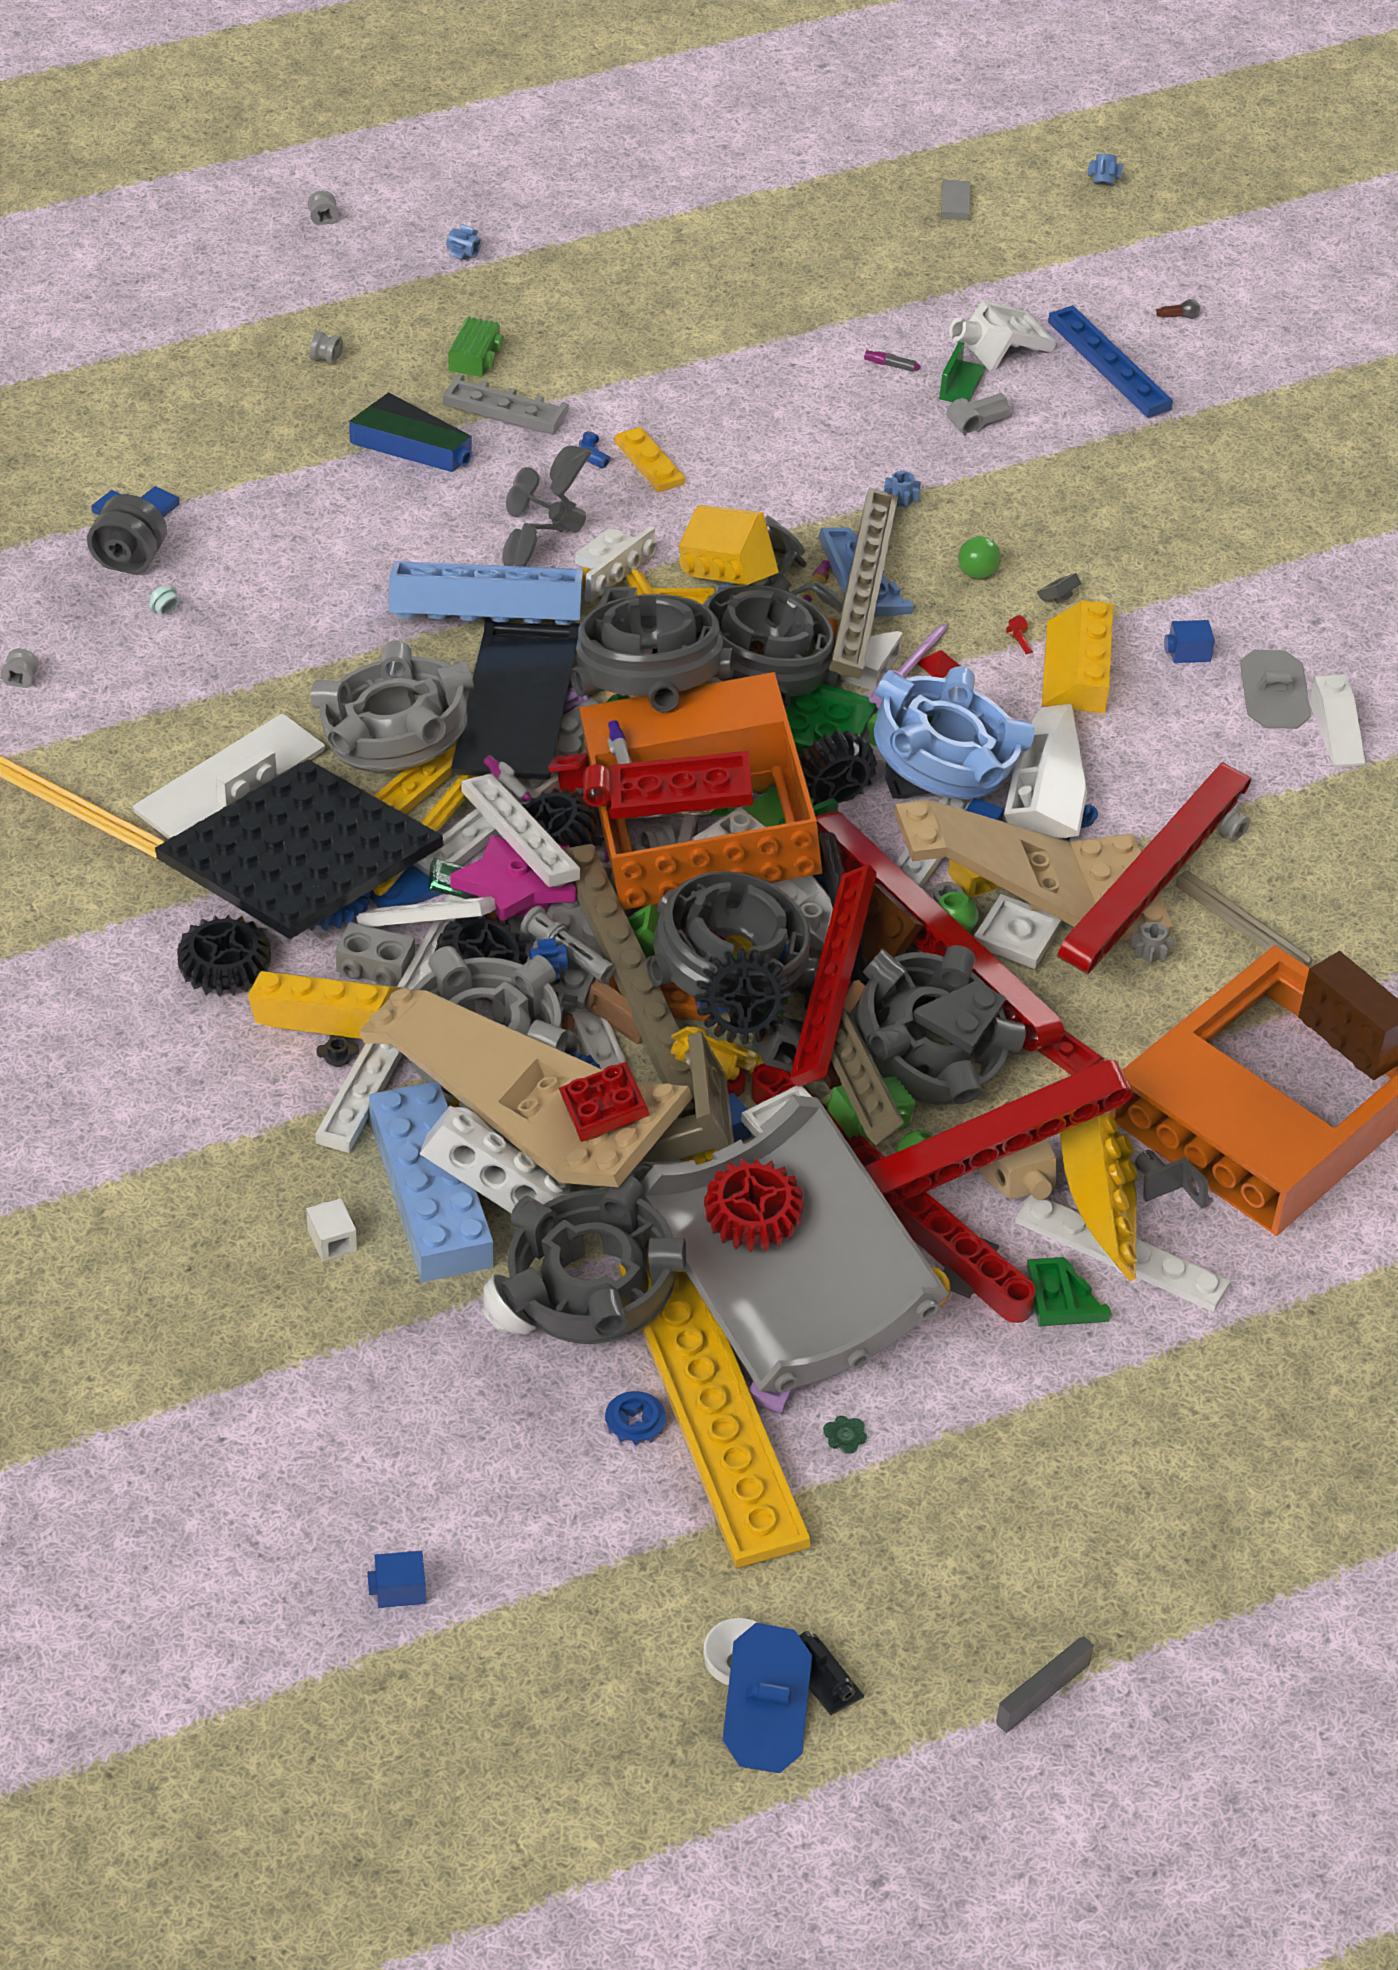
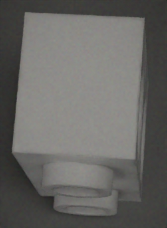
[335,922,415,986]

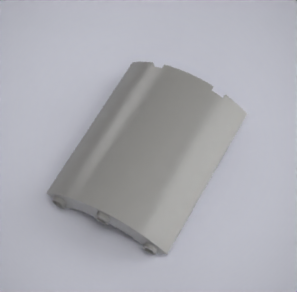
[640,1095,949,1393]

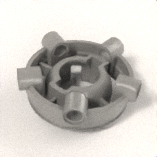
[311,640,474,772]
[410,946,569,1097]

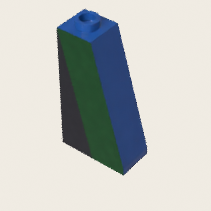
[349,392,472,472]

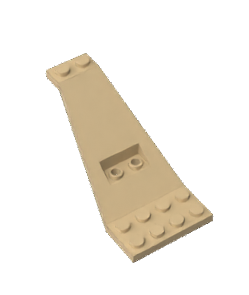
[894,799,1174,941]
[359,988,693,1188]

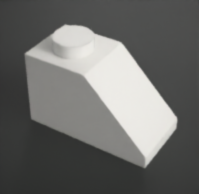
[840,631,903,691]

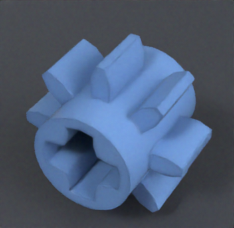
[1088,154,1123,186]
[446,224,482,260]
[884,471,921,507]

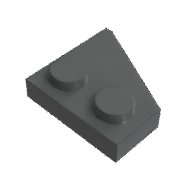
[913,981,1006,1053]

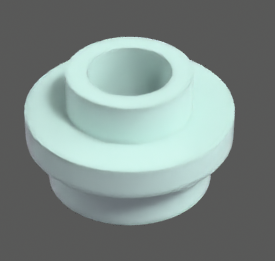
[149,586,179,616]

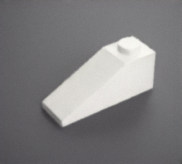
[1309,674,1366,768]

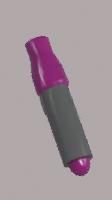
[864,350,921,372]

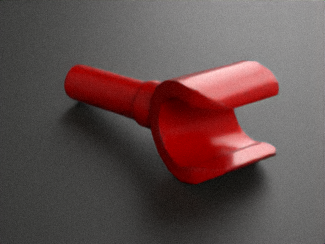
[1006,615,1033,654]

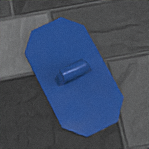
[722,1623,812,1773]

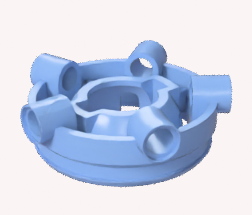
[874,666,1034,799]

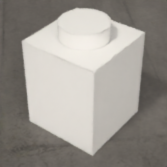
[306,1198,357,1261]

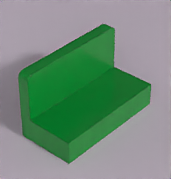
[939,341,985,403]

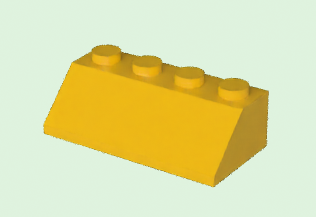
[678,505,779,585]
[1041,600,1114,713]
[248,971,409,1039]

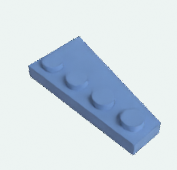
[819,527,914,616]

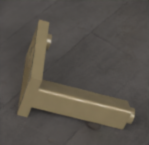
[639,1032,734,1163]

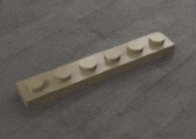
[831,1007,904,1145]

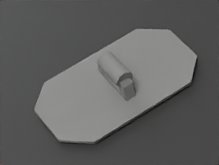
[1240,649,1311,729]

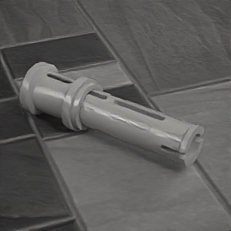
[521,906,616,983]

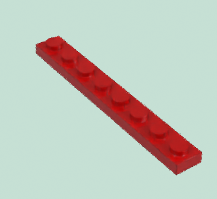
[790,864,877,1087]

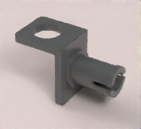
[1135,1149,1208,1208]

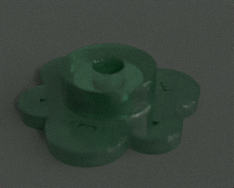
[823,1416,867,1454]

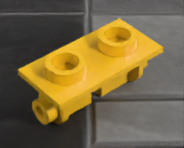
[671,1027,748,1081]

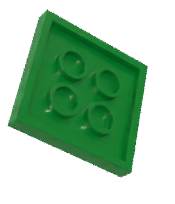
[785,684,878,755]

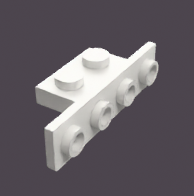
[575,526,657,603]

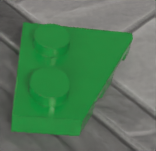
[1026,1257,1111,1326]

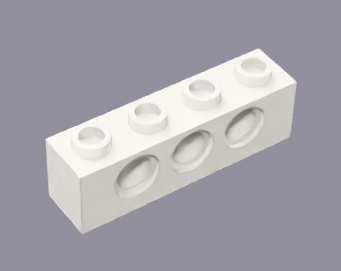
[420,1106,572,1213]

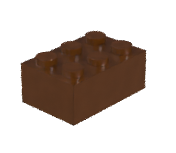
[1298,950,1398,1081]

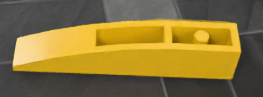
[1059,1112,1138,1282]

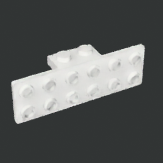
[133,714,325,839]

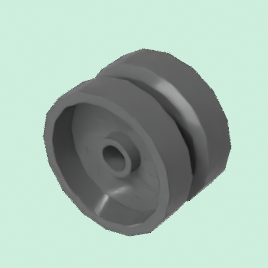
[87,494,167,575]

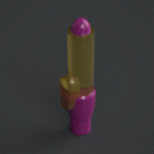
[802,560,831,603]

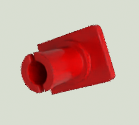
[548,753,589,792]

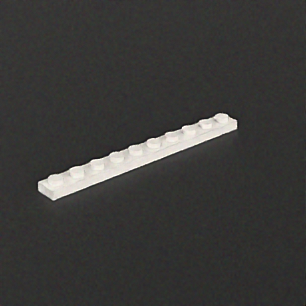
[315,894,478,1153]

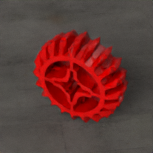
[704,1157,804,1253]

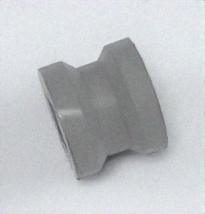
[308,190,339,225]
[310,331,343,365]
[0,648,39,688]
[641,825,677,849]

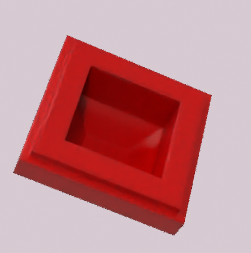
[917,650,960,678]

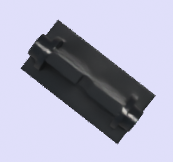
[799,1631,864,1716]

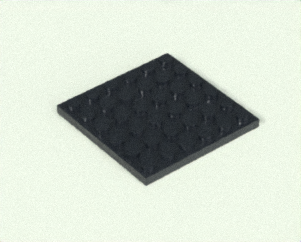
[155,759,444,939]

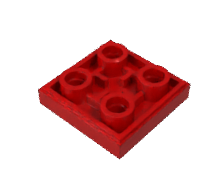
[559,1061,650,1142]

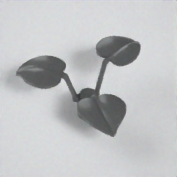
[502,445,593,567]
[762,515,843,614]

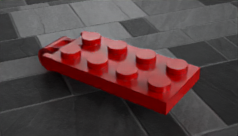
[583,751,753,819]

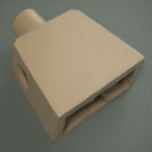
[978,1139,1056,1200]

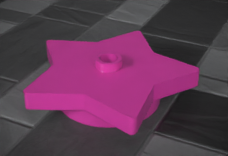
[450,836,577,920]

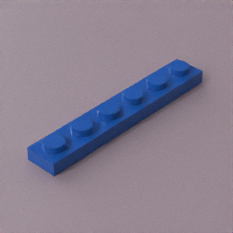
[1048,305,1173,418]

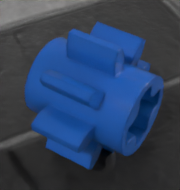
[529,938,568,980]

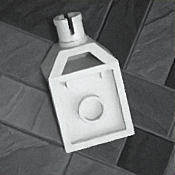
[949,301,1057,371]

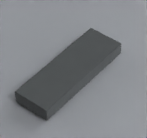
[996,1636,1094,1733]

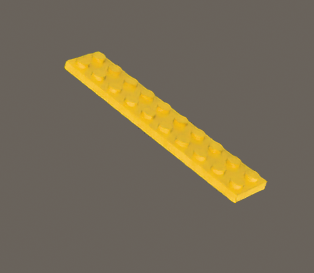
[618,1256,810,1569]

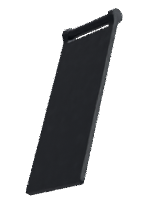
[451,618,580,779]

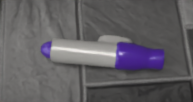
[607,720,632,764]

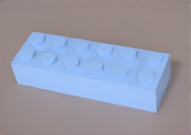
[389,561,583,625]
[369,1081,493,1282]

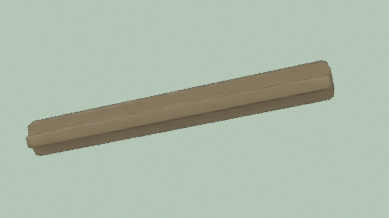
[1175,871,1313,968]

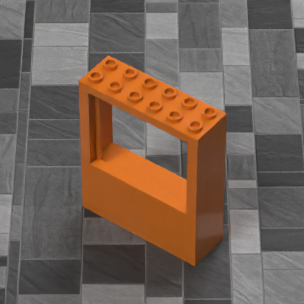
[579,672,822,910]
[1109,945,1398,1237]

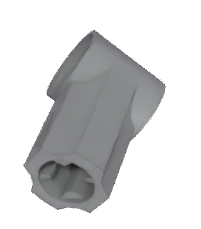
[946,393,1010,436]

